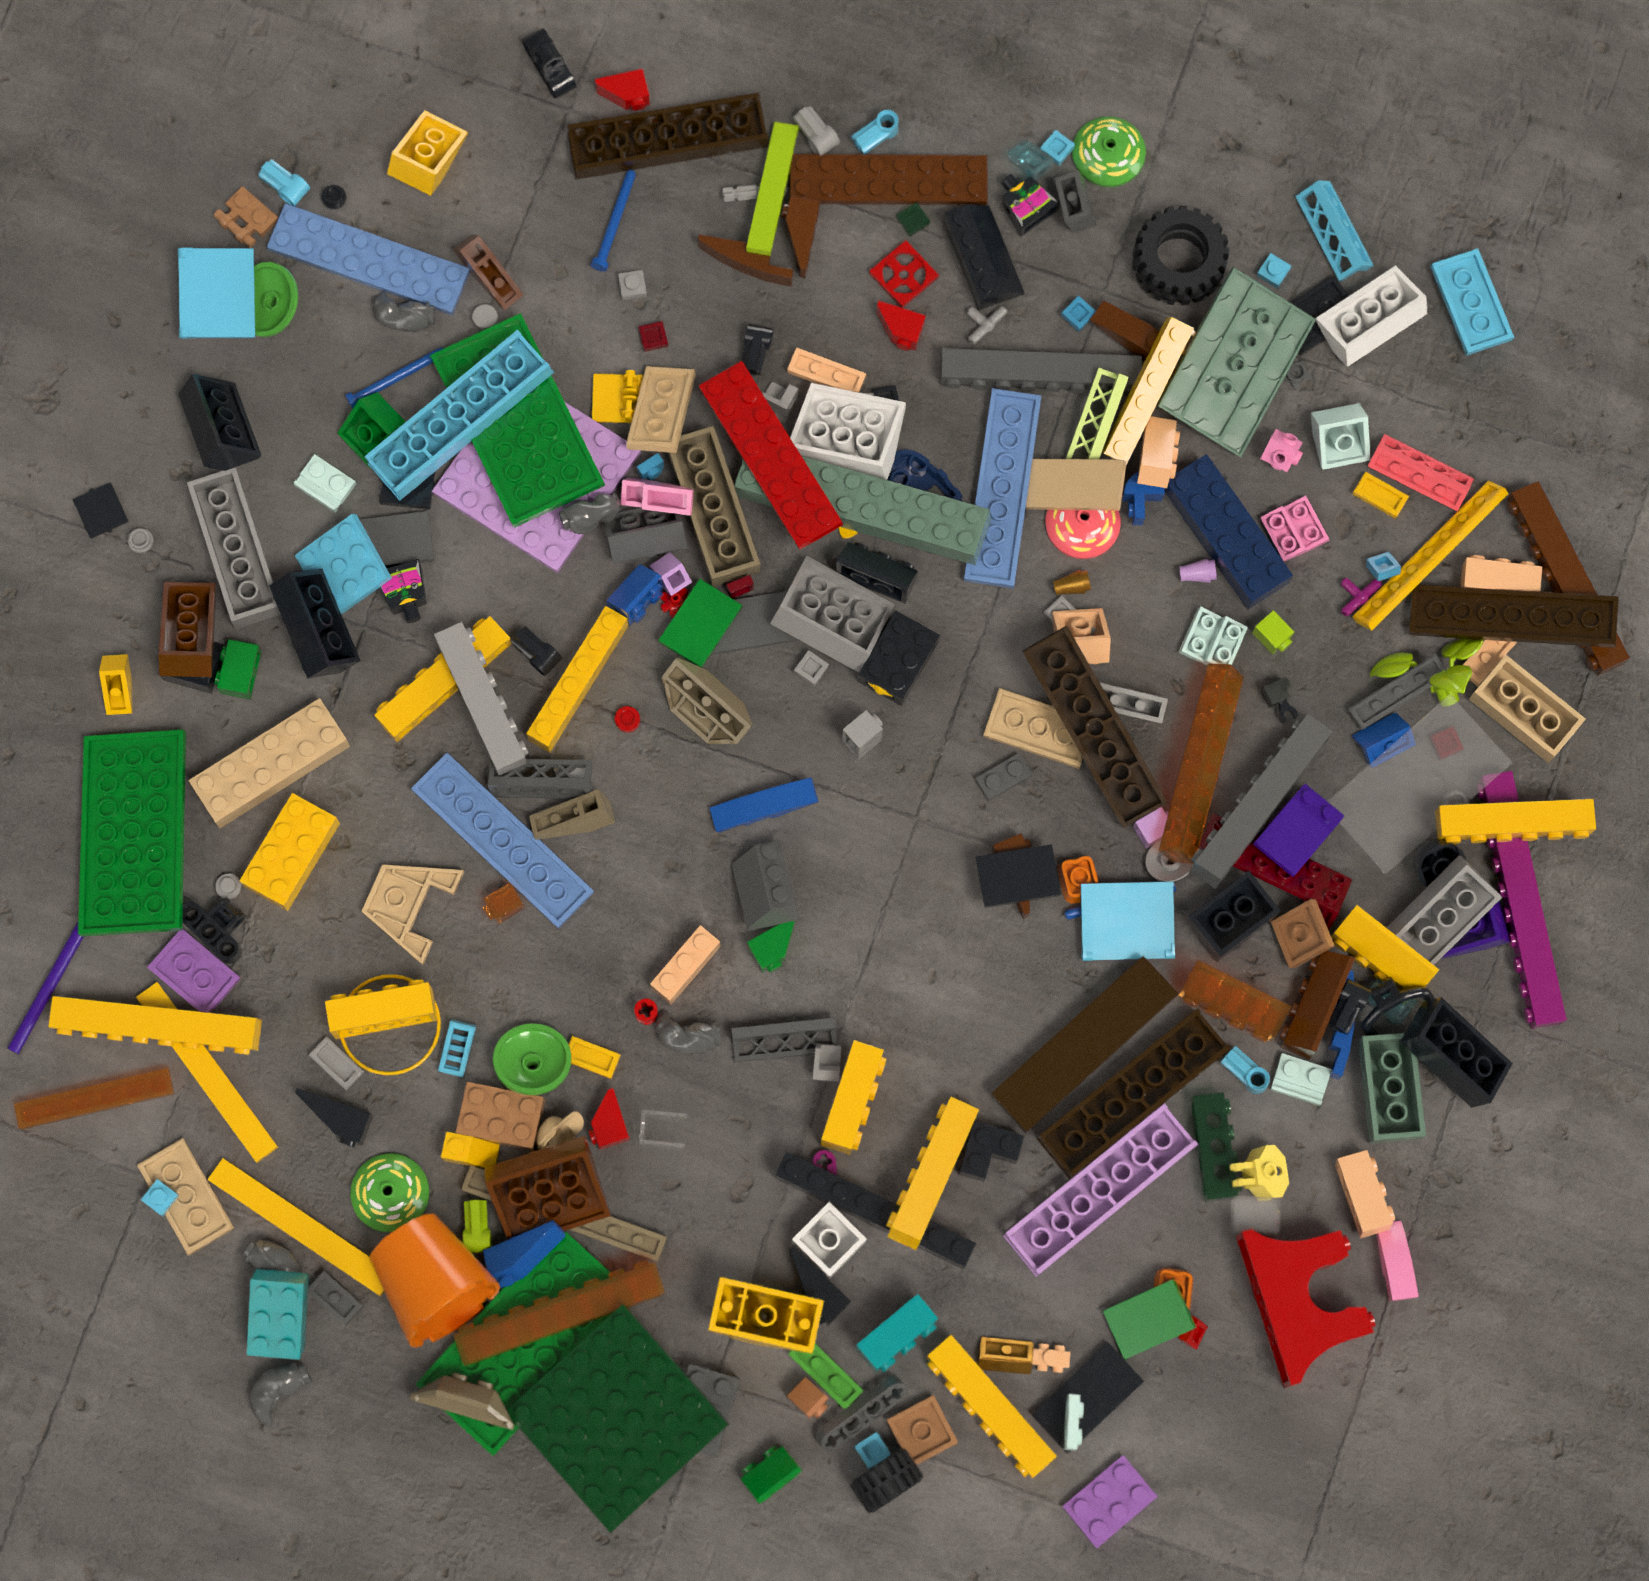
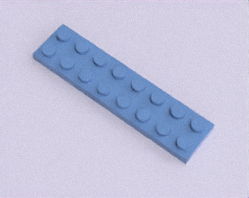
[267,203,470,315]
[964,388,1041,589]
[411,753,594,929]

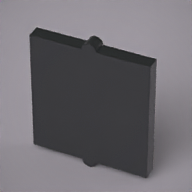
[73,482,129,539]

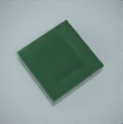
[896,202,931,237]

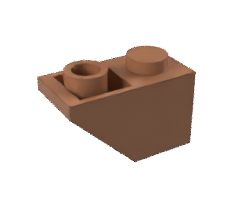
[787,1377,828,1420]

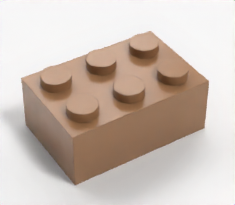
[456,1082,546,1152]

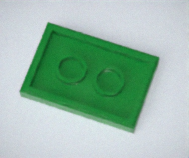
[658,579,742,667]
[1103,1279,1196,1360]

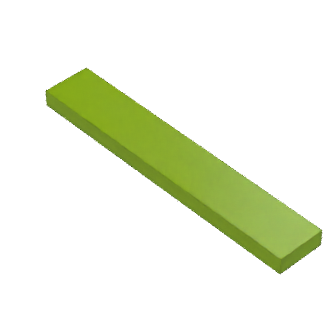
[746,122,799,256]

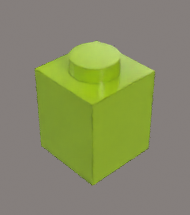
[1252,610,1294,654]

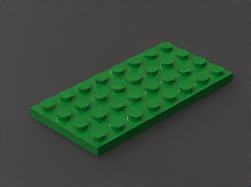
[430,313,605,528]
[78,730,186,937]
[416,1231,638,1457]

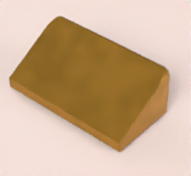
[979,1337,1033,1374]

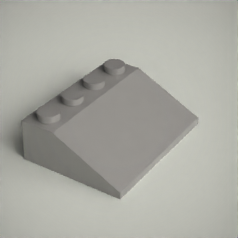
[770,556,895,673]

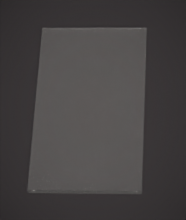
[1328,694,1513,874]

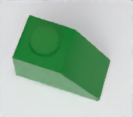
[747,921,795,973]

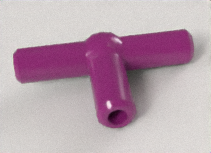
[1340,578,1381,617]

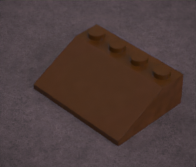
[485,1135,611,1240]

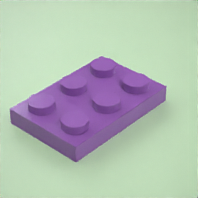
[147,929,241,1013]
[1062,1455,1158,1548]

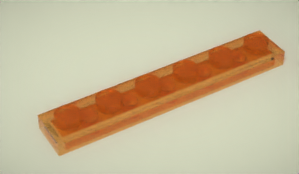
[14,1068,175,1130]

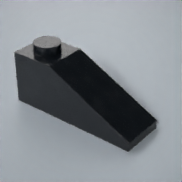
[295,1088,373,1148]
[790,1246,851,1326]

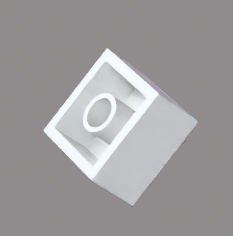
[792,1202,867,1279]

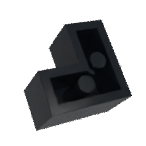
[959,1121,1025,1182]

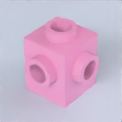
[1261,429,1303,472]

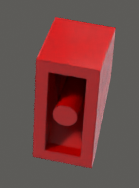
[595,68,650,111]
[877,301,926,351]
[588,1088,630,1150]

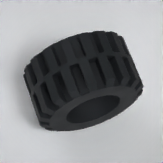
[850,1449,923,1513]

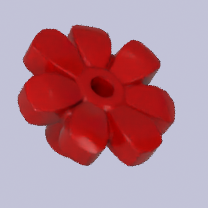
[661,588,688,618]

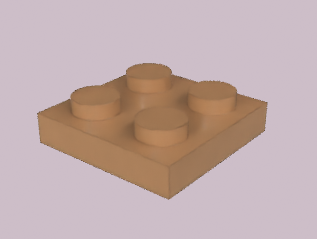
[1271,899,1335,968]
[887,1395,958,1465]

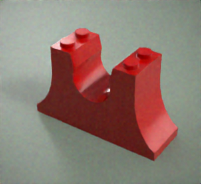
[1236,1229,1376,1388]

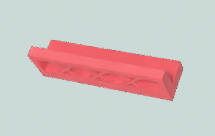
[1368,434,1474,511]

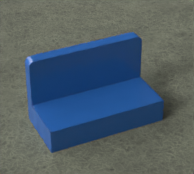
[1353,713,1416,768]

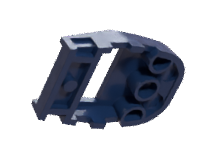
[887,450,963,554]

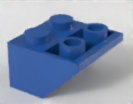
[606,564,663,626]

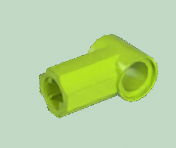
[463,1200,492,1253]

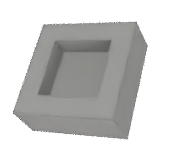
[618,270,647,300]
[794,650,829,687]

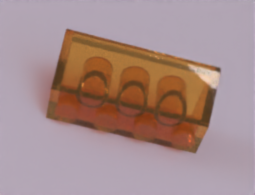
[1179,960,1292,1042]

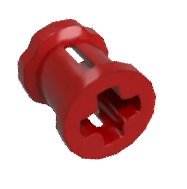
[634,998,658,1025]

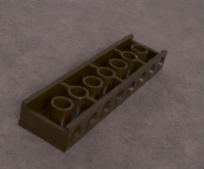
[567,92,769,180]
[1022,626,1168,829]
[991,956,1179,1134]
[1037,1008,1231,1180]

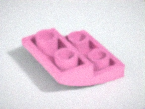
[1260,496,1330,562]

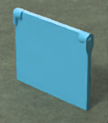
[178,248,255,339]
[1080,882,1176,961]

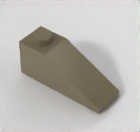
[529,789,615,840]

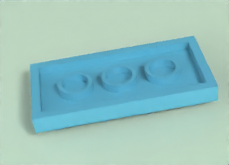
[1431,249,1514,356]

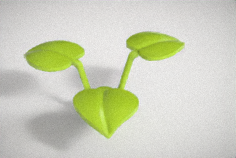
[1370,638,1483,707]

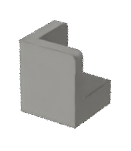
[762,382,798,417]
[813,1043,842,1082]

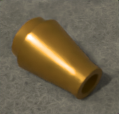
[1053,570,1091,596]

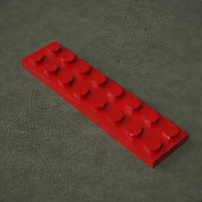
[698,361,843,550]

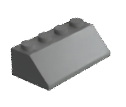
[1387,855,1502,965]

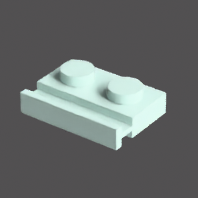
[293,454,356,513]
[1270,1053,1332,1106]
[1064,1394,1083,1451]

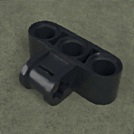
[522,28,577,99]
[182,897,246,964]

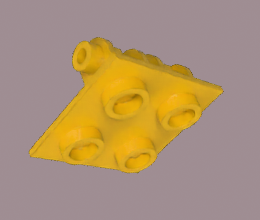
[592,370,643,423]

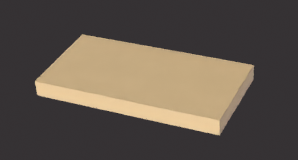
[626,366,696,453]
[1025,459,1127,511]
[983,688,1083,769]
[137,1138,235,1256]

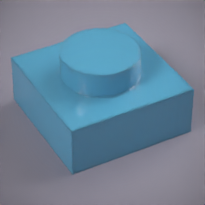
[1061,296,1095,332]
[637,453,664,480]
[1366,552,1401,581]

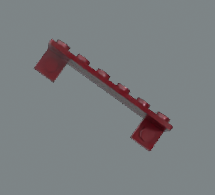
[1195,814,1352,931]

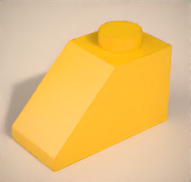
[99,654,132,715]
[441,1132,500,1169]

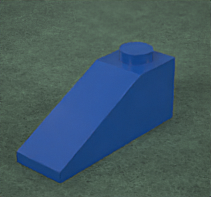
[483,1220,566,1288]

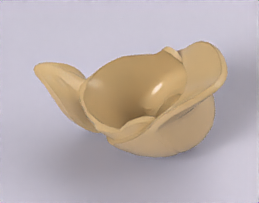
[536,1111,584,1150]

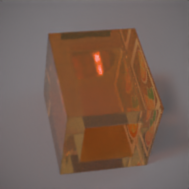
[482,882,525,924]

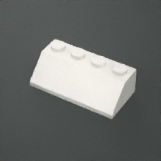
[1316,266,1427,367]

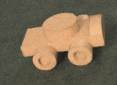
[1032,1344,1070,1373]

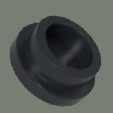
[321,185,346,209]

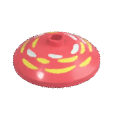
[1045,510,1121,559]

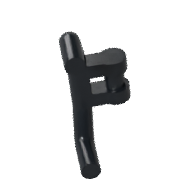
[1361,977,1436,1036]

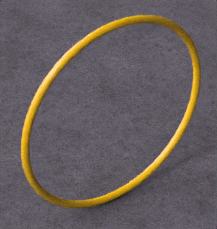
[340,974,441,1075]

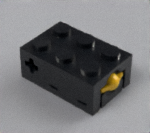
[858,611,940,706]

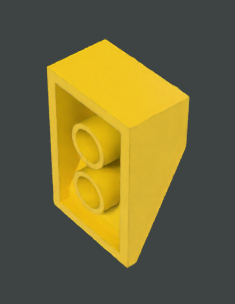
[387,110,468,196]

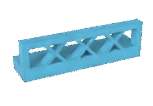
[1296,180,1374,281]

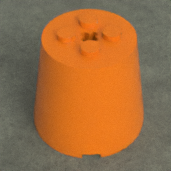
[369,1214,500,1347]

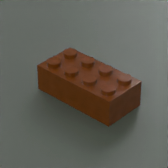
[158,582,216,677]

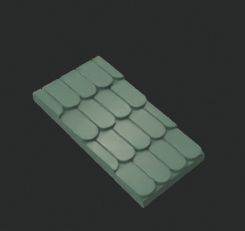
[1157,266,1316,457]

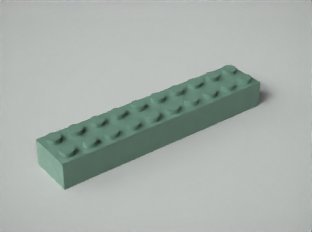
[734,456,991,565]

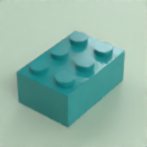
[247,1269,309,1360]
[855,1294,938,1373]

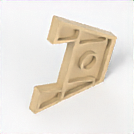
[362,865,464,965]

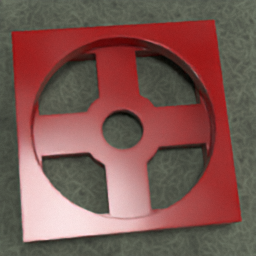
[869,240,939,308]

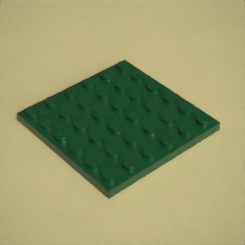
[507,1304,730,1533]

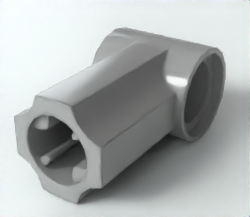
[794,106,840,156]

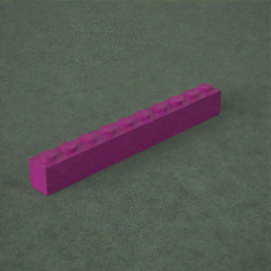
[1475,771,1567,1029]

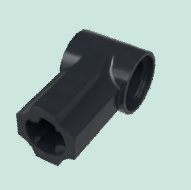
[741,323,774,376]
[510,626,563,676]
[1328,979,1372,1035]

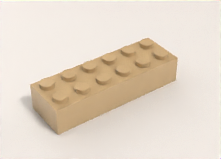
[188,698,350,828]

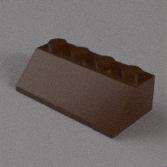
[1279,951,1355,1060]

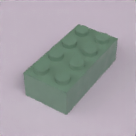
[1358,1033,1426,1144]

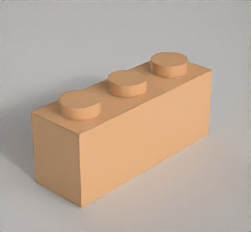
[1137,416,1180,488]
[1460,555,1542,592]
[650,925,721,1005]
[1335,1150,1395,1238]

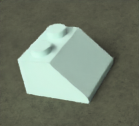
[1311,403,1371,470]

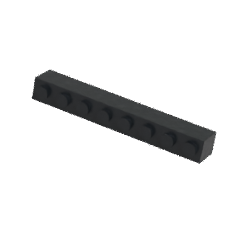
[774,1151,976,1269]

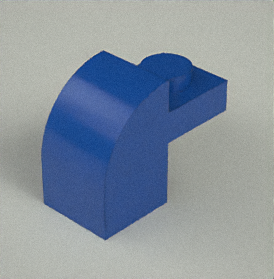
[1122,472,1165,525]

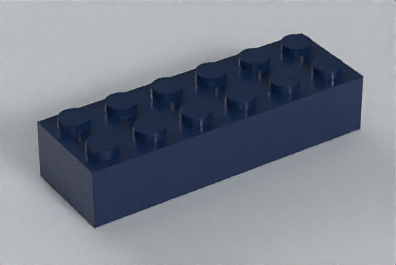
[1164,454,1293,610]

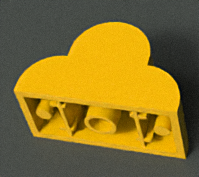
[708,1277,823,1353]

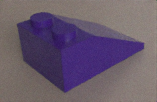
[1253,784,1344,877]
[1441,901,1510,959]

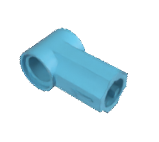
[851,110,898,154]
[258,160,310,207]
[1221,1046,1270,1094]

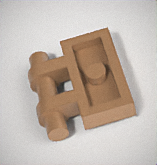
[214,186,279,248]

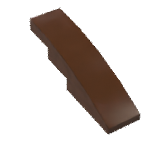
[698,235,793,287]

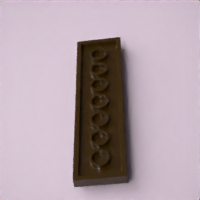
[1409,585,1619,648]

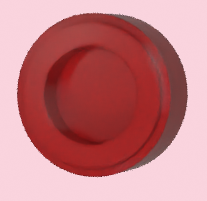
[615,706,640,733]

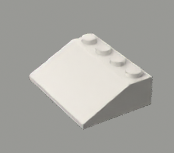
[790,383,906,480]

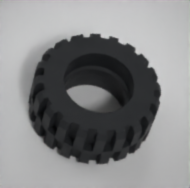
[1132,205,1229,306]

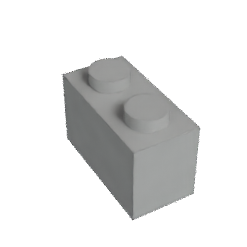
[842,710,883,760]

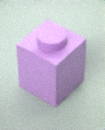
[650,552,692,596]
[1133,807,1175,849]

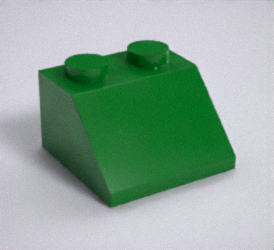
[337,392,406,468]
[740,1445,802,1505]

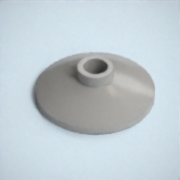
[1146,836,1196,882]

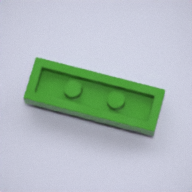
[788,1344,863,1410]

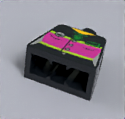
[1001,174,1059,237]
[379,559,427,623]

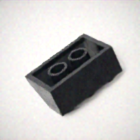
[836,542,918,604]
[1188,871,1281,962]

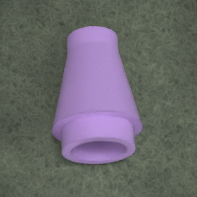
[1180,558,1217,583]

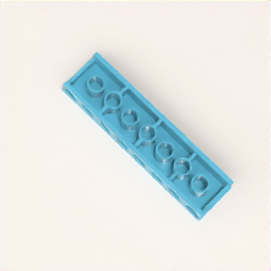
[365,330,554,501]

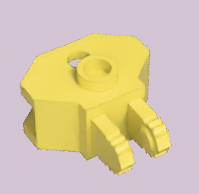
[1230,1145,1289,1201]

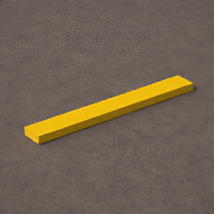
[1353,481,1508,631]
[136,982,279,1163]
[208,1158,384,1297]

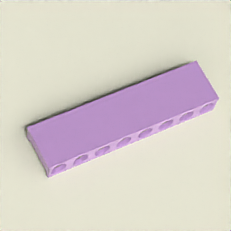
[1003,1104,1198,1277]

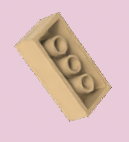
[1469,655,1586,763]

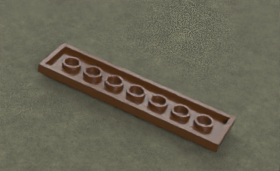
[791,154,988,205]

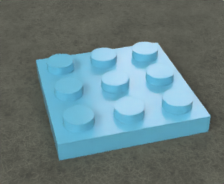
[295,514,392,614]

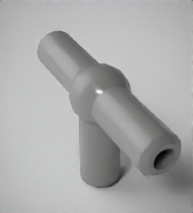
[967,306,1007,344]

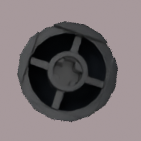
[1413,838,1466,887]

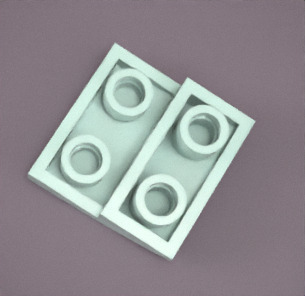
[1178,606,1248,672]

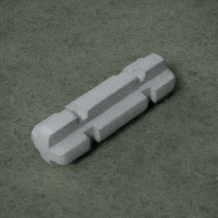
[723,184,760,202]

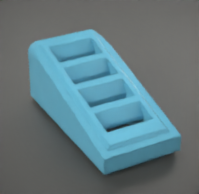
[438,1019,477,1077]

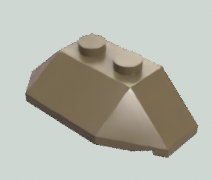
[662,658,753,744]
[410,1373,515,1431]

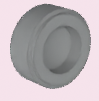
[472,304,498,331]

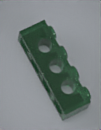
[1190,1093,1242,1202]

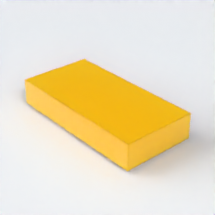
[1352,471,1409,519]
[569,1036,621,1079]

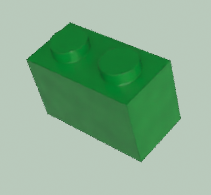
[215,640,262,700]

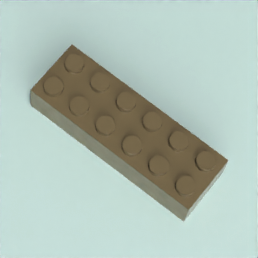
[667,426,760,587]

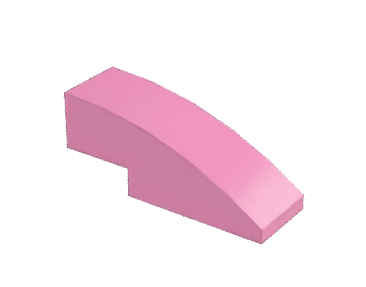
[621,477,693,515]
[1376,1221,1419,1302]

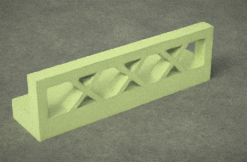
[1066,368,1129,459]

